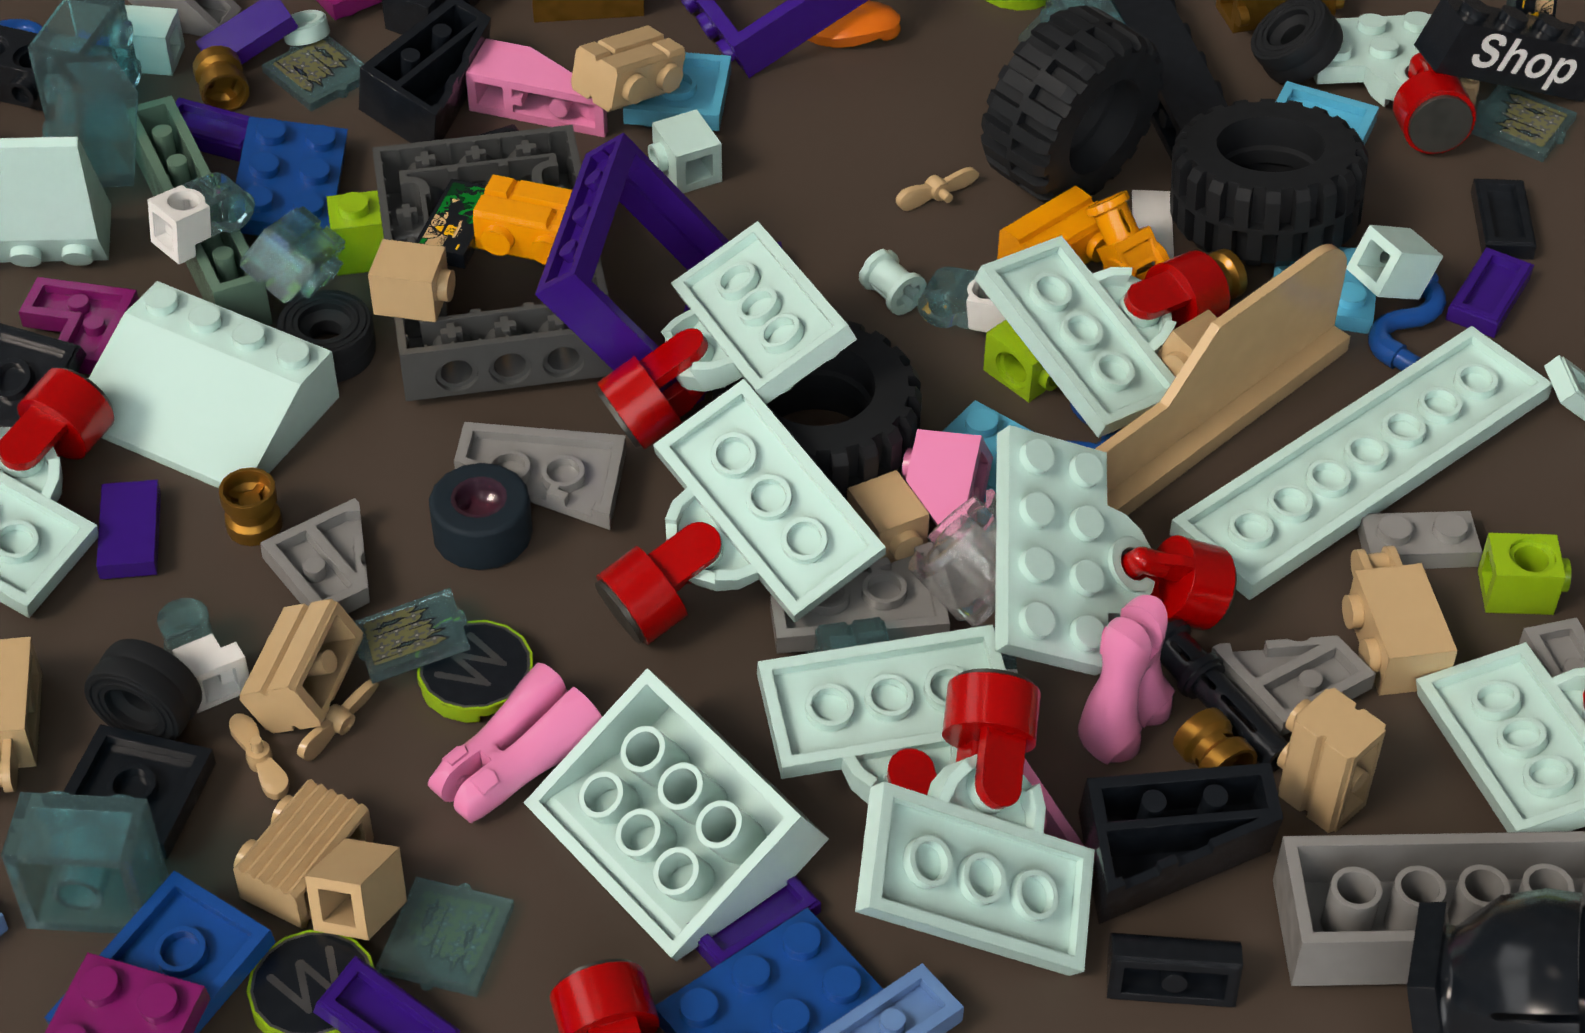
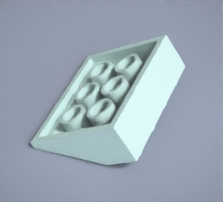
[0,137,111,267]
[88,281,339,488]
[523,668,829,961]

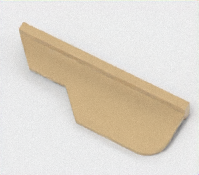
[1095,244,1351,516]

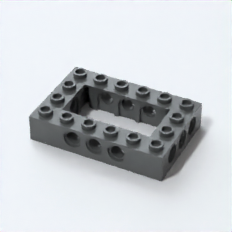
[372,125,614,401]

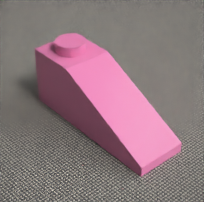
[465,38,608,138]

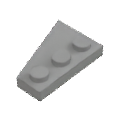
[454,422,627,530]

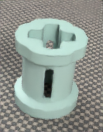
[859,249,927,315]

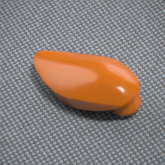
[807,0,901,48]

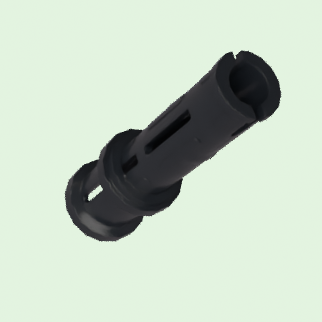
[1160,619,1289,772]

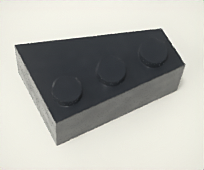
[359,0,491,143]
[1078,763,1283,924]

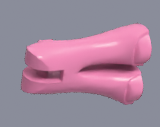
[1078,594,1175,765]
[428,663,602,823]

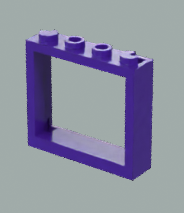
[681,0,868,78]
[535,132,729,409]

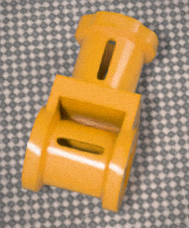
[1085,190,1170,280]

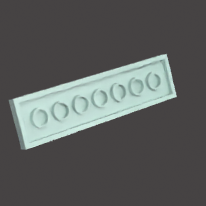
[1169,326,1552,600]

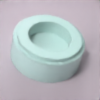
[284,10,330,46]

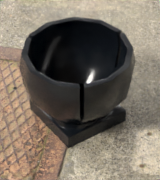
[1407,888,1585,1033]

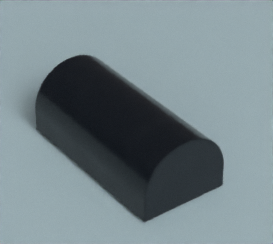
[1107,932,1243,1007]

